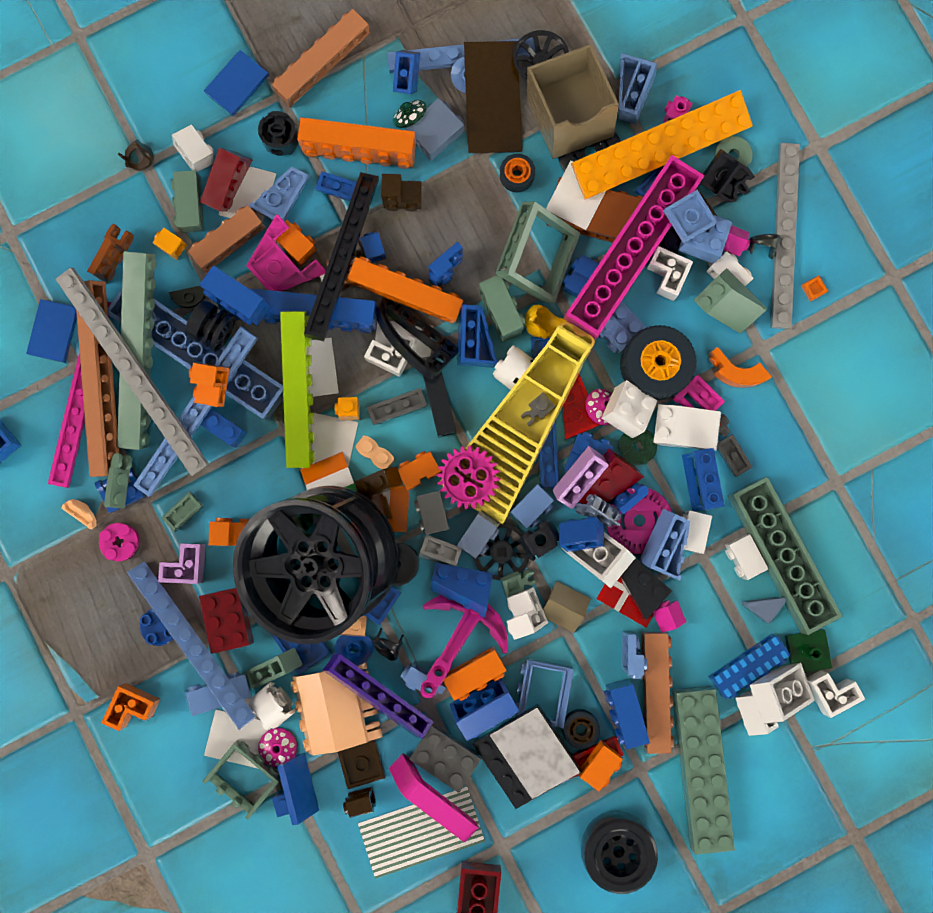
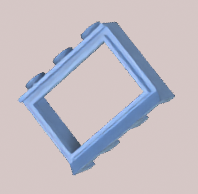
[515,658,574,728]

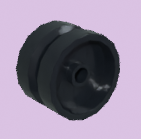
[393,543,419,586]

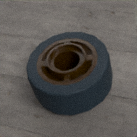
[562,709,600,749]

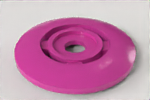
[606,488,672,554]

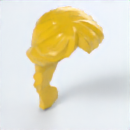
[525,304,569,339]

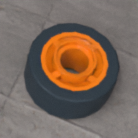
[500,153,535,192]

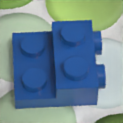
[428,242,463,287]
[564,432,614,471]

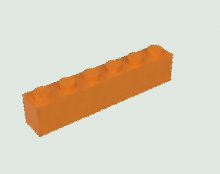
[346,257,463,324]

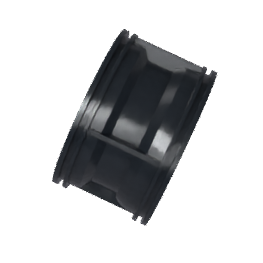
[233,485,399,644]

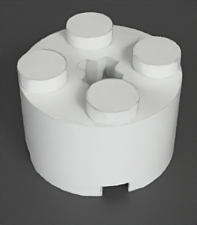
[493,345,534,390]
[248,682,295,729]

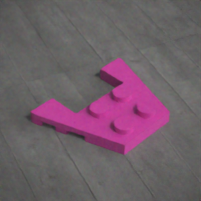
[246,214,326,291]

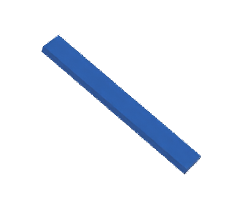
[531,337,559,489]

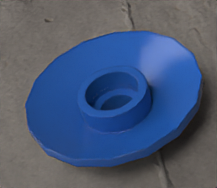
[334,634,373,666]

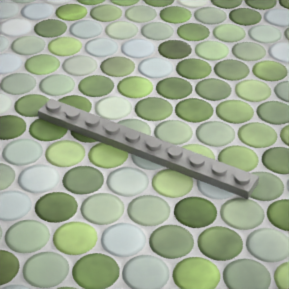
[771,143,800,329]

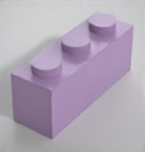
[553,446,609,509]

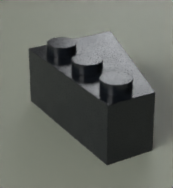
[619,558,672,620]

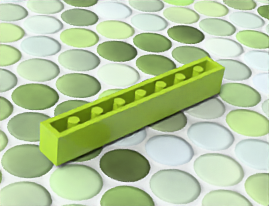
[280,311,315,468]

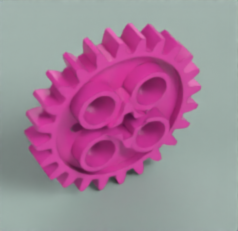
[437,445,501,509]

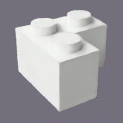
[647,246,693,301]
[364,331,417,377]
[507,587,548,640]
[807,670,865,718]

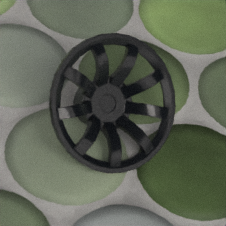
[513,30,569,79]
[473,523,529,580]

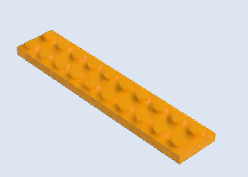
[571,90,753,200]

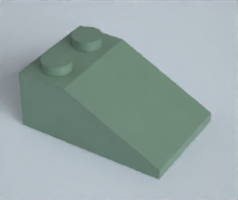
[694,268,767,334]

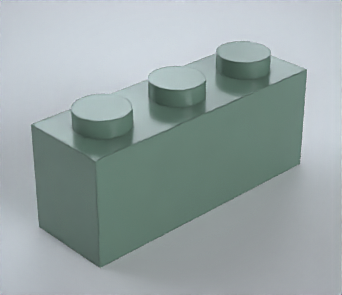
[171,170,204,233]

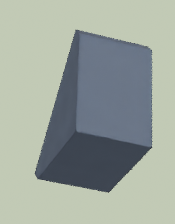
[742,597,786,624]

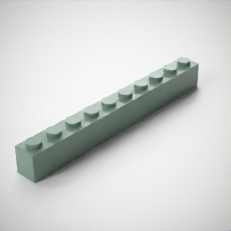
[117,252,156,450]

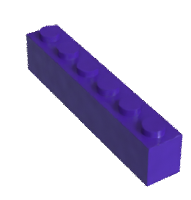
[323,654,433,739]

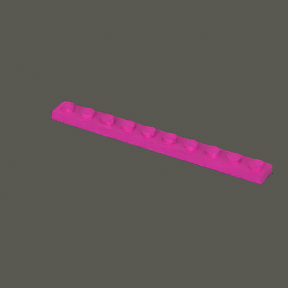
[48,302,111,488]

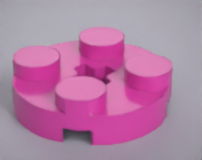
[99,523,140,561]

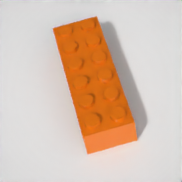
[297,117,417,169]

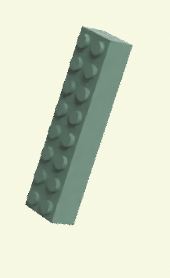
[727,477,843,635]
[672,686,735,855]

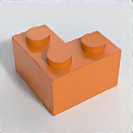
[189,363,230,407]
[208,518,250,546]
[101,683,161,731]

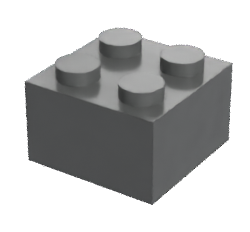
[414,491,449,535]

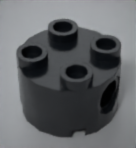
[258,111,298,156]
[519,520,559,561]

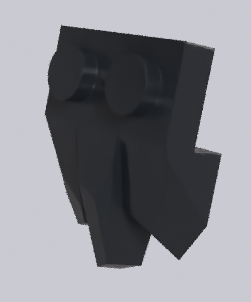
[700,149,755,202]

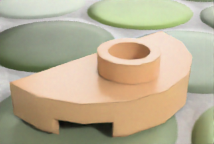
[61,499,96,530]

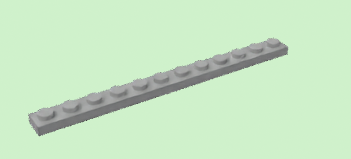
[56,268,209,476]

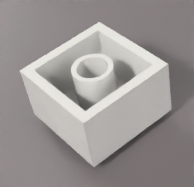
[602,380,657,438]

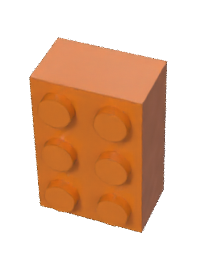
[443,646,506,701]

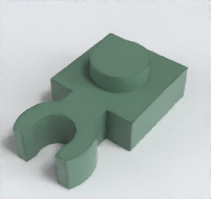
[500,569,536,597]

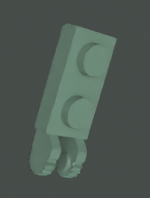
[104,453,132,509]

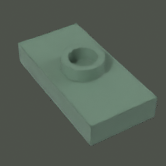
[161,491,204,532]

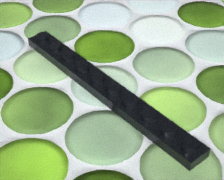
[304,172,379,342]

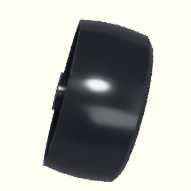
[581,811,658,894]

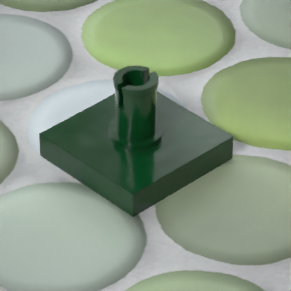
[785,629,833,673]

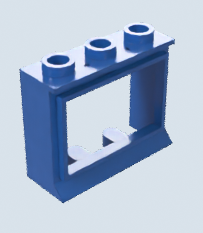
[682,448,725,511]

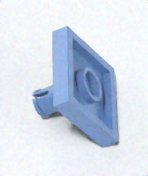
[663,190,718,244]

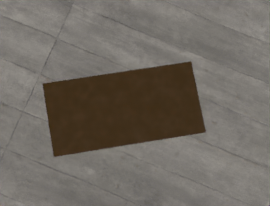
[464,41,522,153]

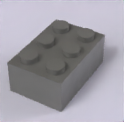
[409,722,481,793]

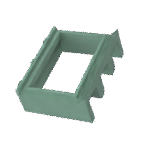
[203,740,281,820]

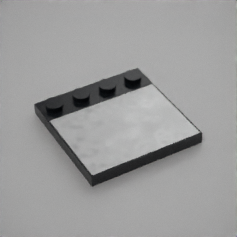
[473,704,582,809]

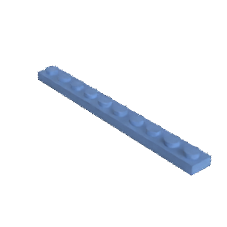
[133,326,258,497]
[127,561,256,730]

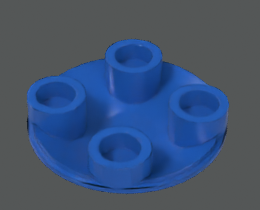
[140,609,173,646]

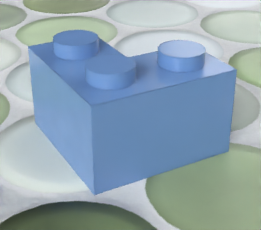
[678,215,732,264]

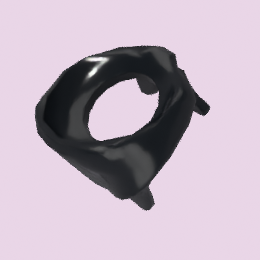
[372,628,404,661]

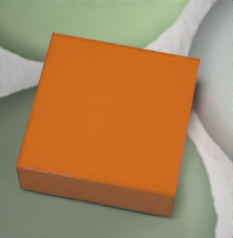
[801,275,828,302]

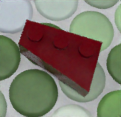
[200,148,253,212]
[579,449,644,504]

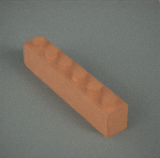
[272,9,370,108]
[641,632,674,754]

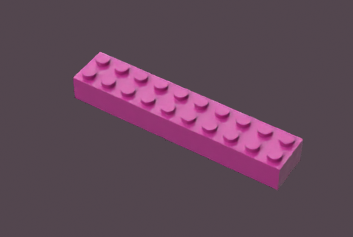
[564,155,704,340]

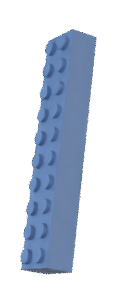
[108,289,284,422]

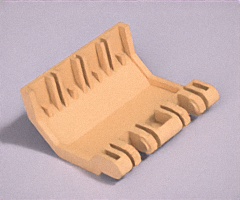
[291,663,383,755]

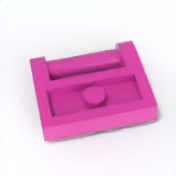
[673,375,725,411]

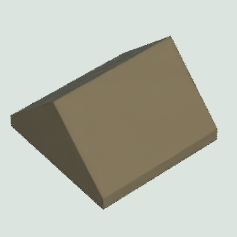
[543,581,591,633]

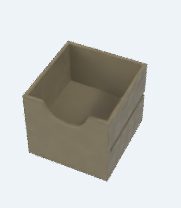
[527,44,619,159]

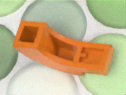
[708,347,772,388]

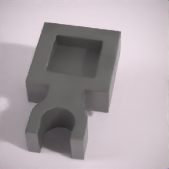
[521,392,556,426]

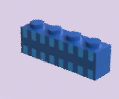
[708,634,790,699]

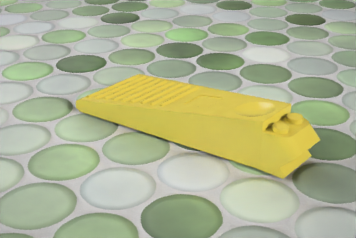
[440,322,595,525]

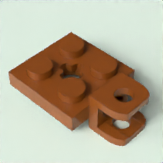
[87,224,134,284]

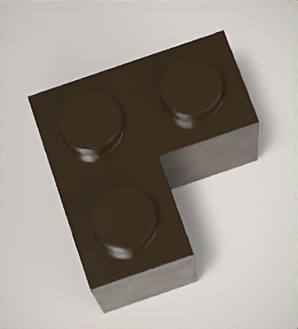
[381,174,422,212]

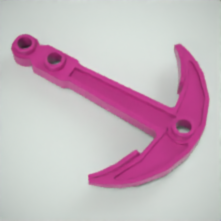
[420,595,508,698]

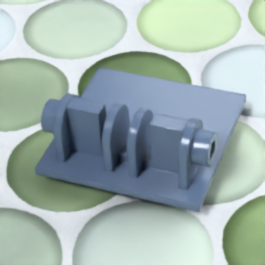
[574,494,621,527]

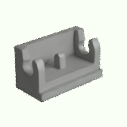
[419,535,462,566]

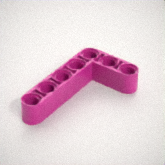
[389,753,479,842]

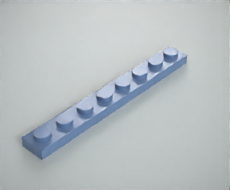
[387,37,535,74]

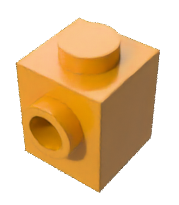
[335,397,360,421]

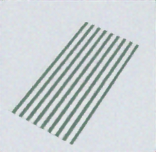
[358,787,485,879]

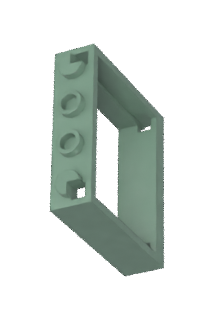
[495,201,580,303]

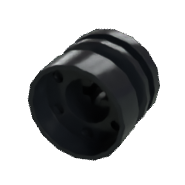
[184,300,236,352]

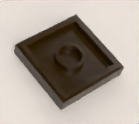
[337,740,386,789]

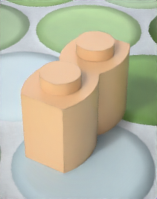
[355,435,395,470]

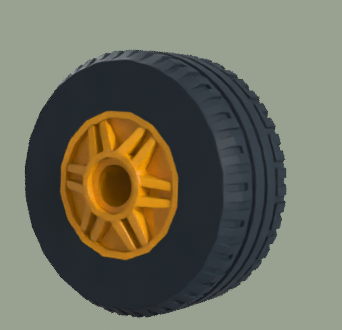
[620,325,697,401]

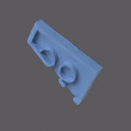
[249,167,309,221]

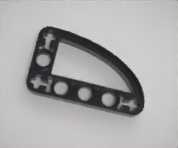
[376,297,458,379]

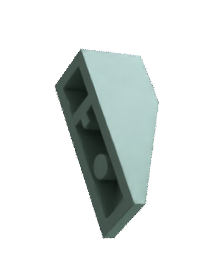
[244,647,303,689]

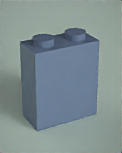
[405,98,464,161]

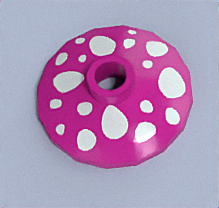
[585,389,612,426]
[258,728,297,767]

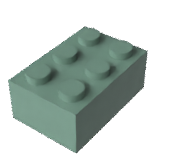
[479,275,525,343]

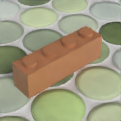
[188,205,265,273]

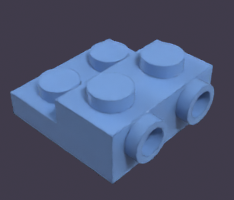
[598,301,646,355]
[622,631,647,679]
[400,662,446,695]

